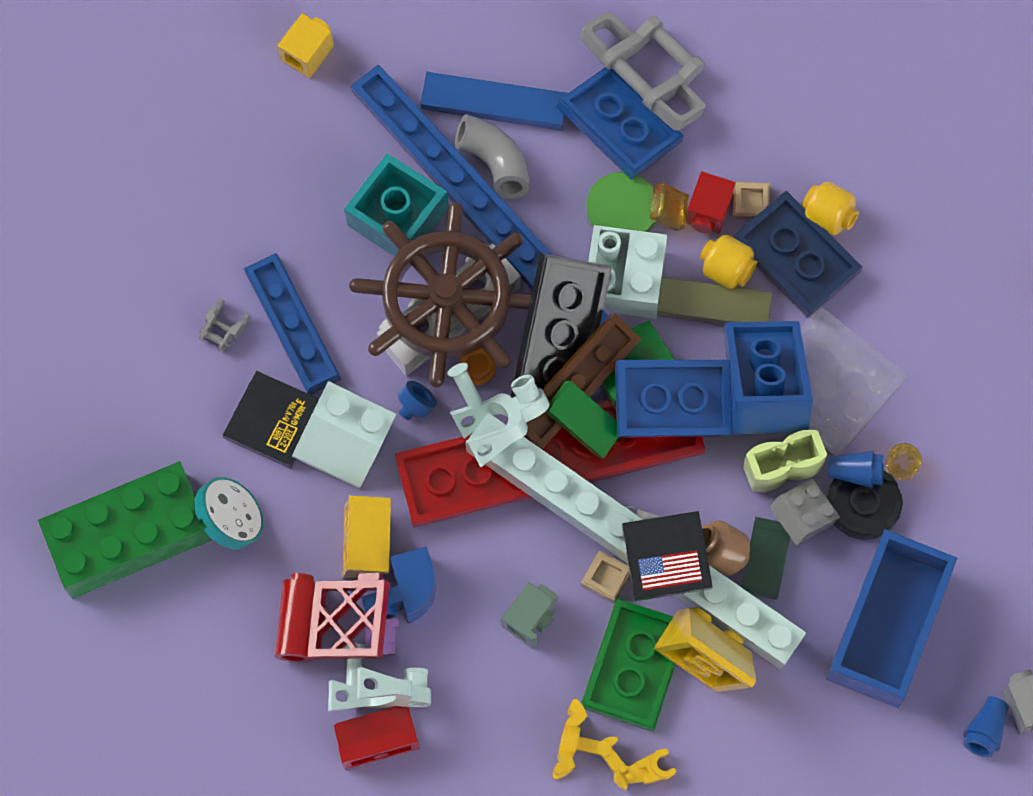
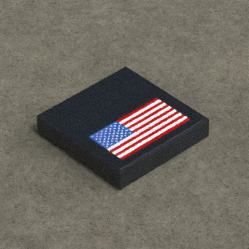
[621,511,713,602]

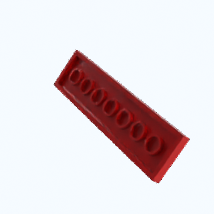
[394,399,706,528]

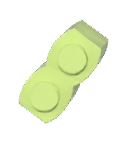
[743,430,827,492]

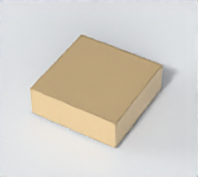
[732,181,771,220]
[581,550,630,603]

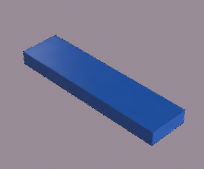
[420,72,568,130]
[244,253,341,395]

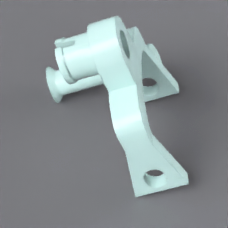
[447,363,549,467]
[328,643,431,712]

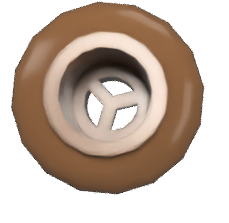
[702,520,750,577]

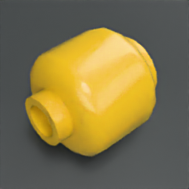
[802,181,859,236]
[700,235,757,289]

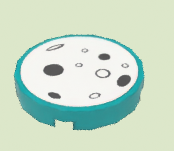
[194,477,264,550]

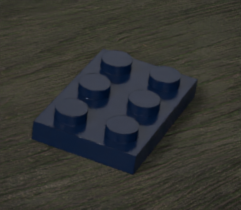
[733,190,862,318]

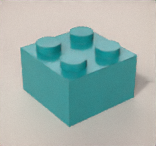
[344,153,449,256]

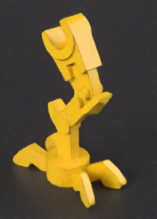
[552,699,677,791]

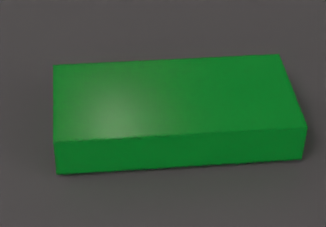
[545,381,618,458]

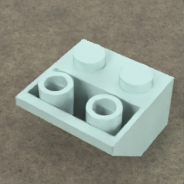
[588,225,667,319]

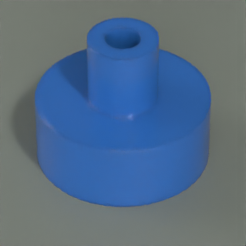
[398,381,437,420]

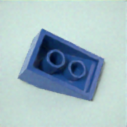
[724,321,813,434]

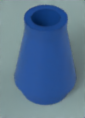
[828,450,884,488]
[963,696,1009,758]

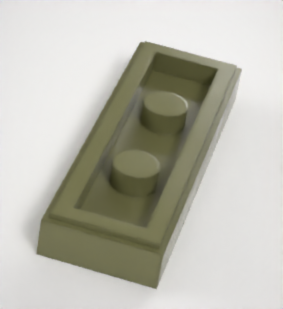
[657,277,772,325]

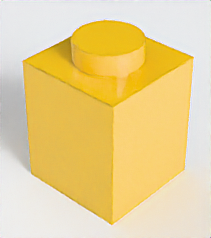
[277,13,334,79]

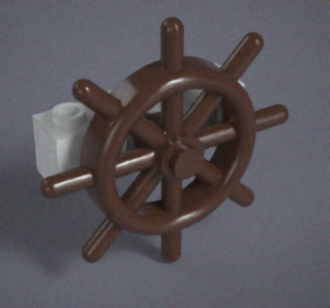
[349,202,531,388]

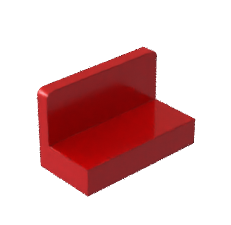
[334,706,420,770]

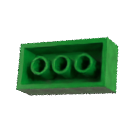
[38,461,212,599]

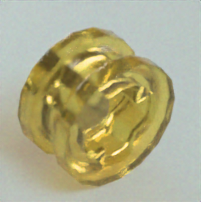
[886,443,922,481]

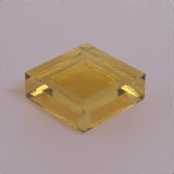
[650,182,689,231]

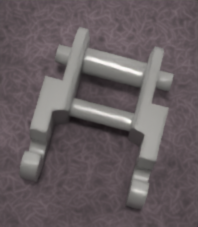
[199,298,251,352]

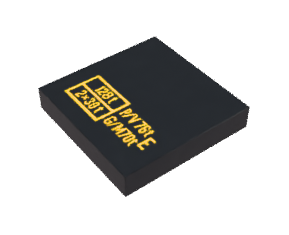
[223,371,319,469]

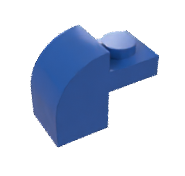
[361,546,436,623]

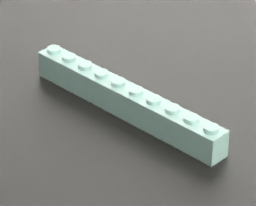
[466,412,806,669]

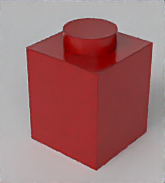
[686,171,736,234]

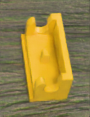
[342,495,391,579]

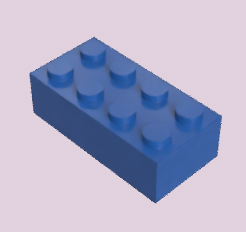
[826,529,958,709]

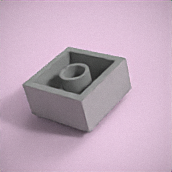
[769,479,840,546]

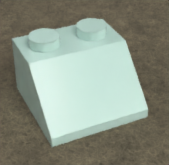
[292,381,396,489]

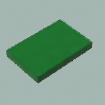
[581,598,676,732]

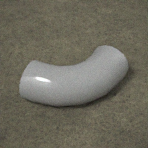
[455,114,530,199]

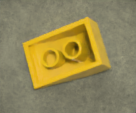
[654,607,756,692]

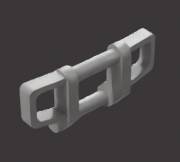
[580,12,706,131]

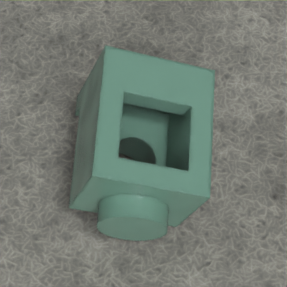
[501,582,558,649]

